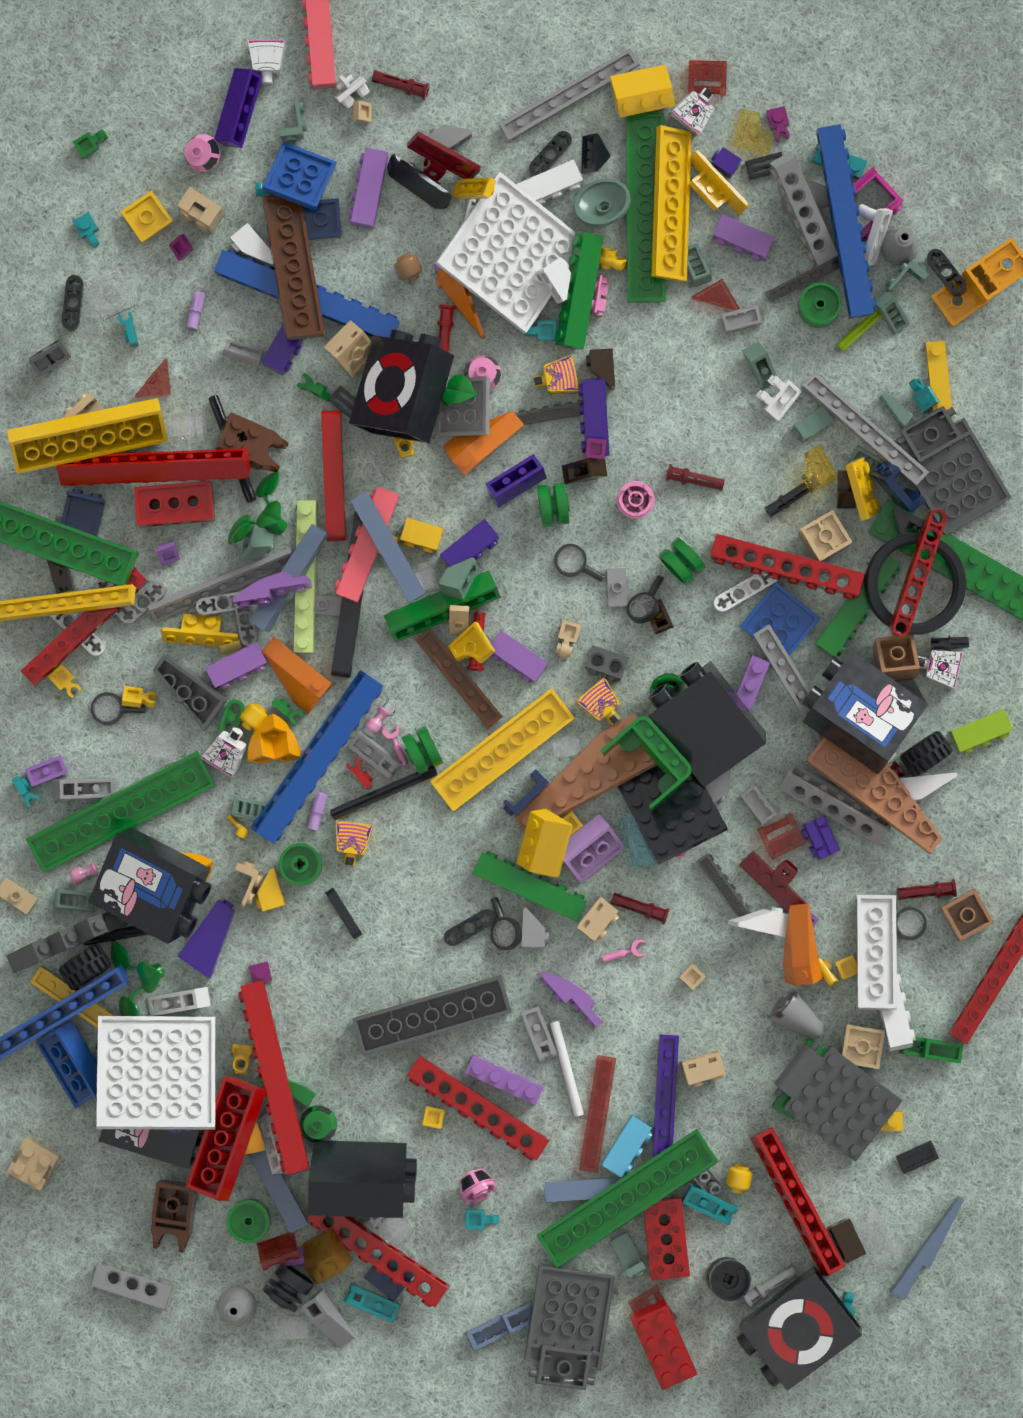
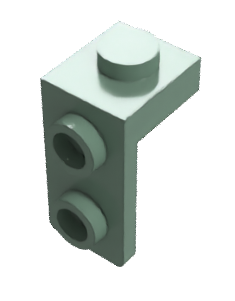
[279,97,307,143]
[886,260,929,292]
[792,406,833,443]
[610,1232,646,1278]

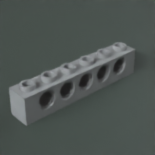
[770,152,838,266]
[778,763,891,846]

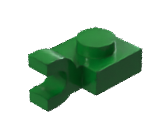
[73,129,109,159]
[296,373,331,402]
[271,698,305,726]

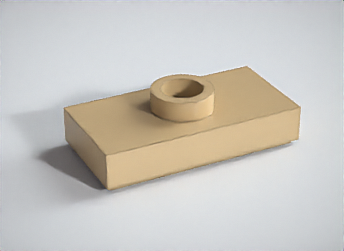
[449,605,469,635]
[0,877,38,915]

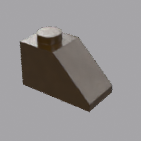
[586,348,615,389]
[562,458,608,484]

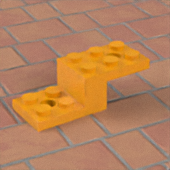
[930,237,1023,328]

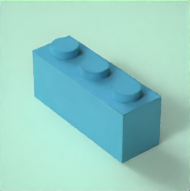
[601,1115,653,1178]

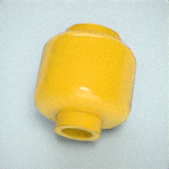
[240,702,268,731]
[726,1164,753,1194]

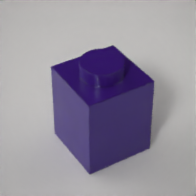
[711,147,742,179]

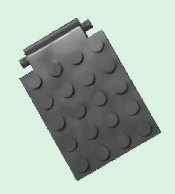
[896,406,1012,536]
[774,1041,903,1162]
[524,1265,615,1390]

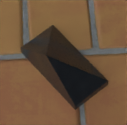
[581,133,610,174]

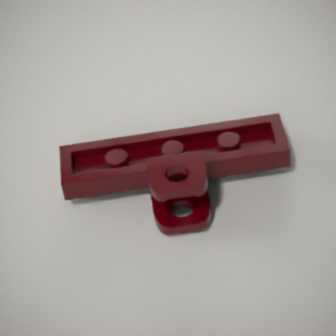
[407,131,481,182]
[739,851,808,913]

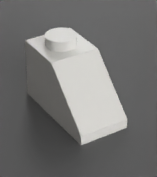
[537,257,571,304]

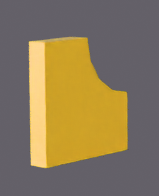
[448,622,496,664]

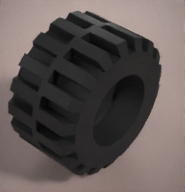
[900,731,953,777]
[58,944,112,990]

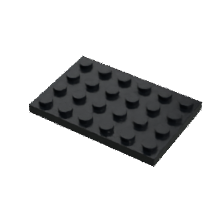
[617,765,728,865]

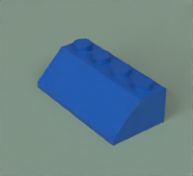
[36,1020,97,1109]

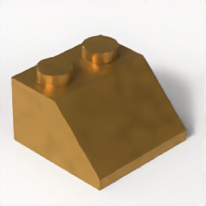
[303,1228,354,1285]

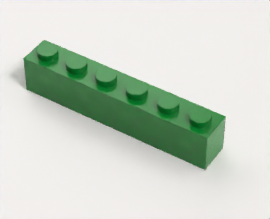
[555,232,604,350]
[815,555,901,658]
[383,570,501,643]
[473,851,587,922]

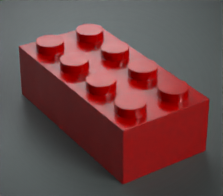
[629,1299,698,1390]

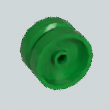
[798,282,842,328]
[537,482,570,528]
[658,537,706,586]
[401,726,443,775]
[279,843,323,886]
[227,1198,271,1243]

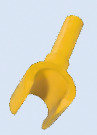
[227,814,248,839]

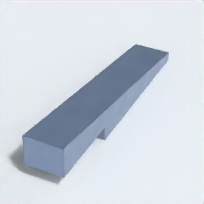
[350,491,426,603]
[249,524,329,633]
[248,1150,309,1234]
[545,1177,623,1202]
[889,1196,964,1300]
[464,1300,533,1351]

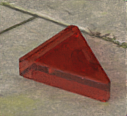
[692,279,740,310]
[135,359,171,398]

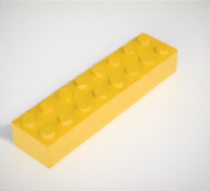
[7,398,168,474]

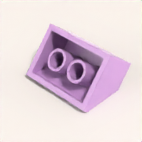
[563,814,626,883]

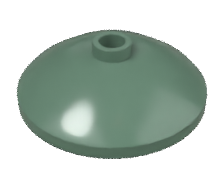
[574,178,631,227]

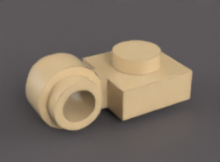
[555,620,582,659]

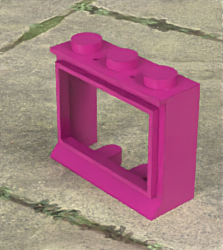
[852,166,904,240]

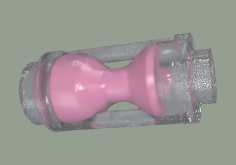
[361,698,398,739]
[64,857,105,887]

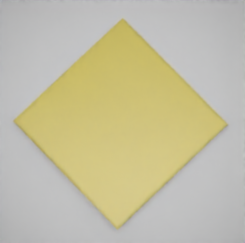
[219,640,243,655]

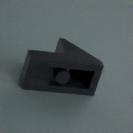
[892,506,924,536]

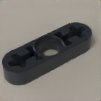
[529,131,572,176]
[927,249,966,296]
[62,275,84,331]
[325,888,363,940]
[444,909,495,946]

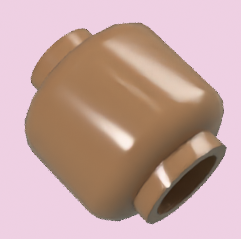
[394,252,423,282]

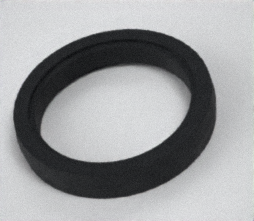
[864,533,966,635]

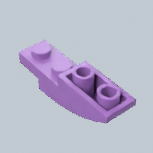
[233,571,312,609]
[540,972,603,1027]

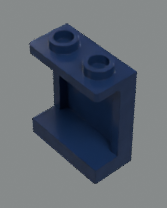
[870,461,926,513]
[61,489,106,537]
[503,769,549,817]

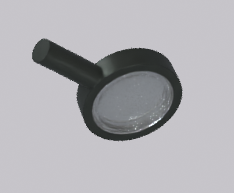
[554,544,605,582]
[626,575,664,624]
[91,692,146,725]
[491,897,522,950]
[896,907,927,940]

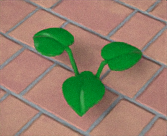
[441,374,477,406]
[228,471,288,545]
[111,941,164,1016]

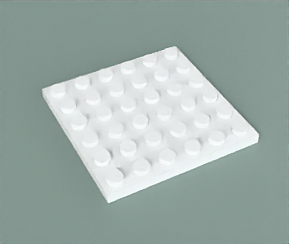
[435,172,576,333]
[96,1016,215,1130]

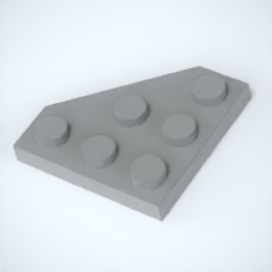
[436,377,490,437]

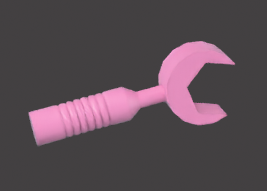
[382,724,408,767]
[602,939,646,963]

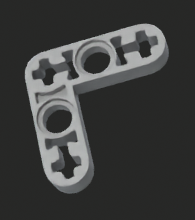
[94,579,166,624]
[195,592,257,647]

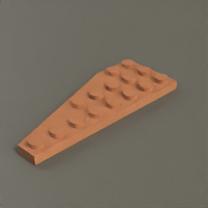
[516,713,657,833]
[806,737,942,855]

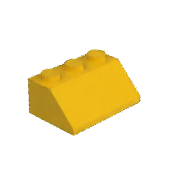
[610,64,675,118]
[516,809,573,877]

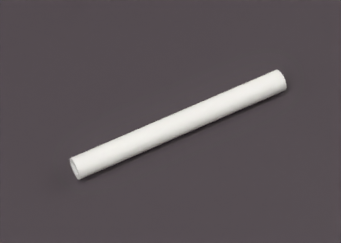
[550,1021,584,1117]

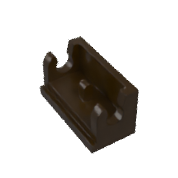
[47,560,75,594]
[828,1218,866,1263]

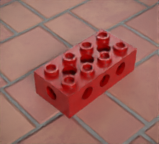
[134,481,215,528]
[643,1197,690,1281]

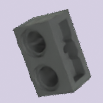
[28,338,71,377]
[585,645,629,682]

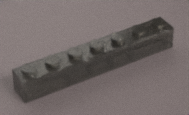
[765,256,840,303]
[515,400,582,425]
[697,853,751,917]

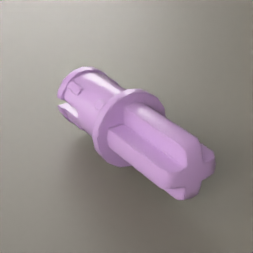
[186,291,205,330]
[307,792,327,831]

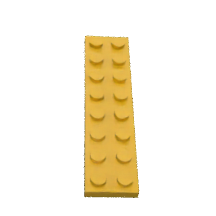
[651,125,692,282]
[430,688,575,812]

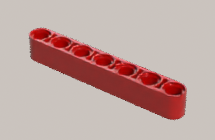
[321,410,346,542]
[889,509,947,637]

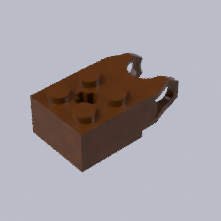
[214,412,289,472]
[151,1179,198,1253]

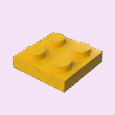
[120,190,174,244]

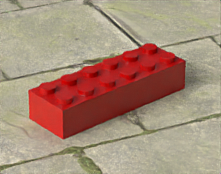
[186,1076,267,1201]

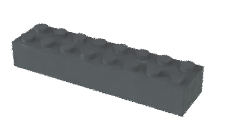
[352,975,512,1056]

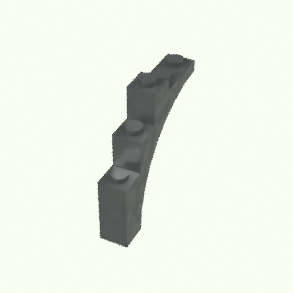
[6,912,129,973]

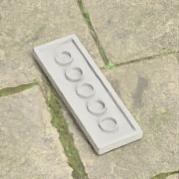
[857,895,897,1010]

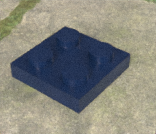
[303,198,342,240]
[364,1254,414,1301]

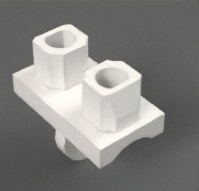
[334,74,369,109]

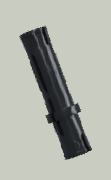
[765,476,819,518]

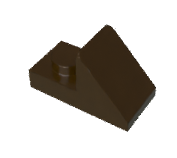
[837,470,856,509]
[643,599,674,634]

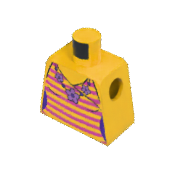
[533,355,578,394]
[576,678,621,726]
[336,820,373,866]

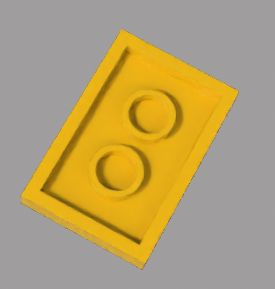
[845,457,880,521]

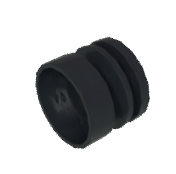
[706,1257,751,1301]
[262,1262,315,1312]

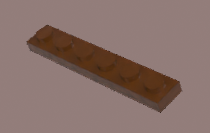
[415,628,503,729]

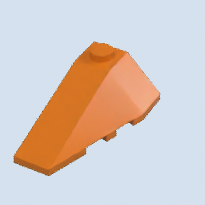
[435,269,485,339]
[443,411,525,475]
[262,637,333,714]
[782,904,822,986]

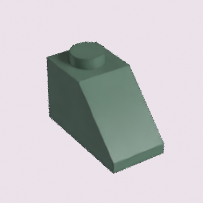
[742,342,777,390]
[239,523,275,560]
[439,558,479,600]

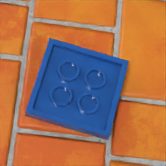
[262,142,337,211]
[739,582,821,656]

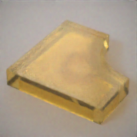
[732,108,773,155]
[801,445,837,493]

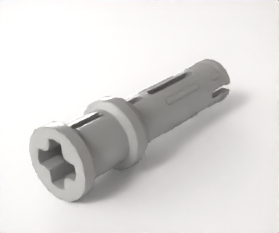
[743,1265,798,1309]

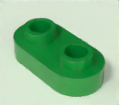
[219,699,245,733]

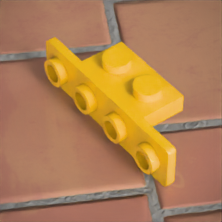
[689,150,749,215]
[161,613,239,647]

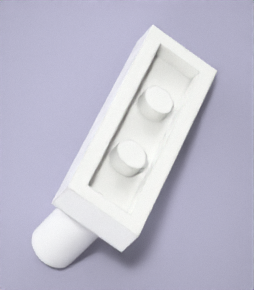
[859,204,893,265]

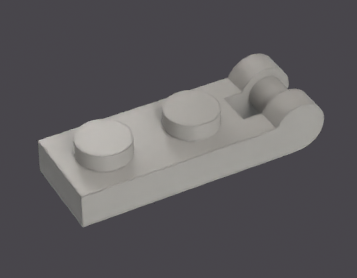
[348,731,402,779]
[521,1006,558,1063]

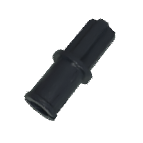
[931,635,969,651]

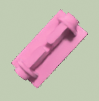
[590,275,609,316]

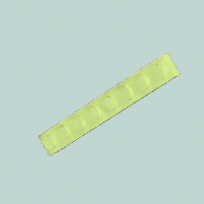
[294,500,318,653]

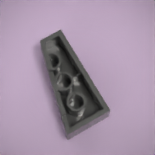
[153,654,229,731]

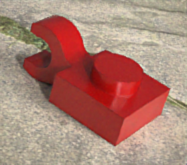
[346,757,373,790]

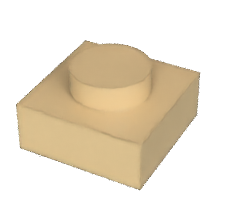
[353,100,372,123]
[679,963,706,990]

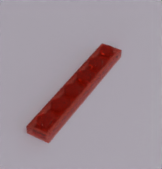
[579,1055,616,1173]

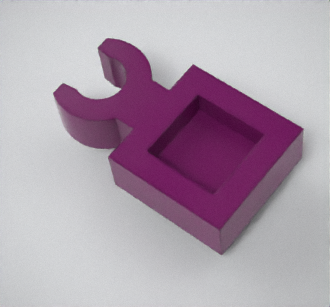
[766,106,790,142]

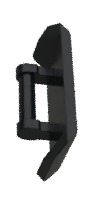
[387,154,452,209]

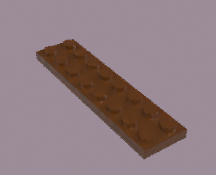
[262,195,325,340]

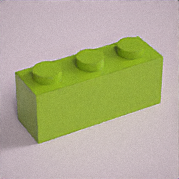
[949,709,1013,755]

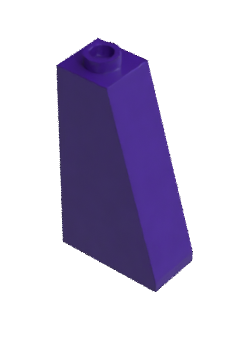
[178,899,235,979]

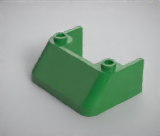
[600,716,692,812]

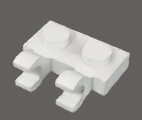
[755,375,802,421]

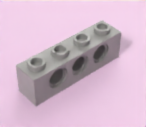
[91,1260,173,1310]

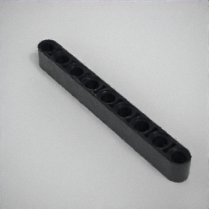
[331,511,364,678]

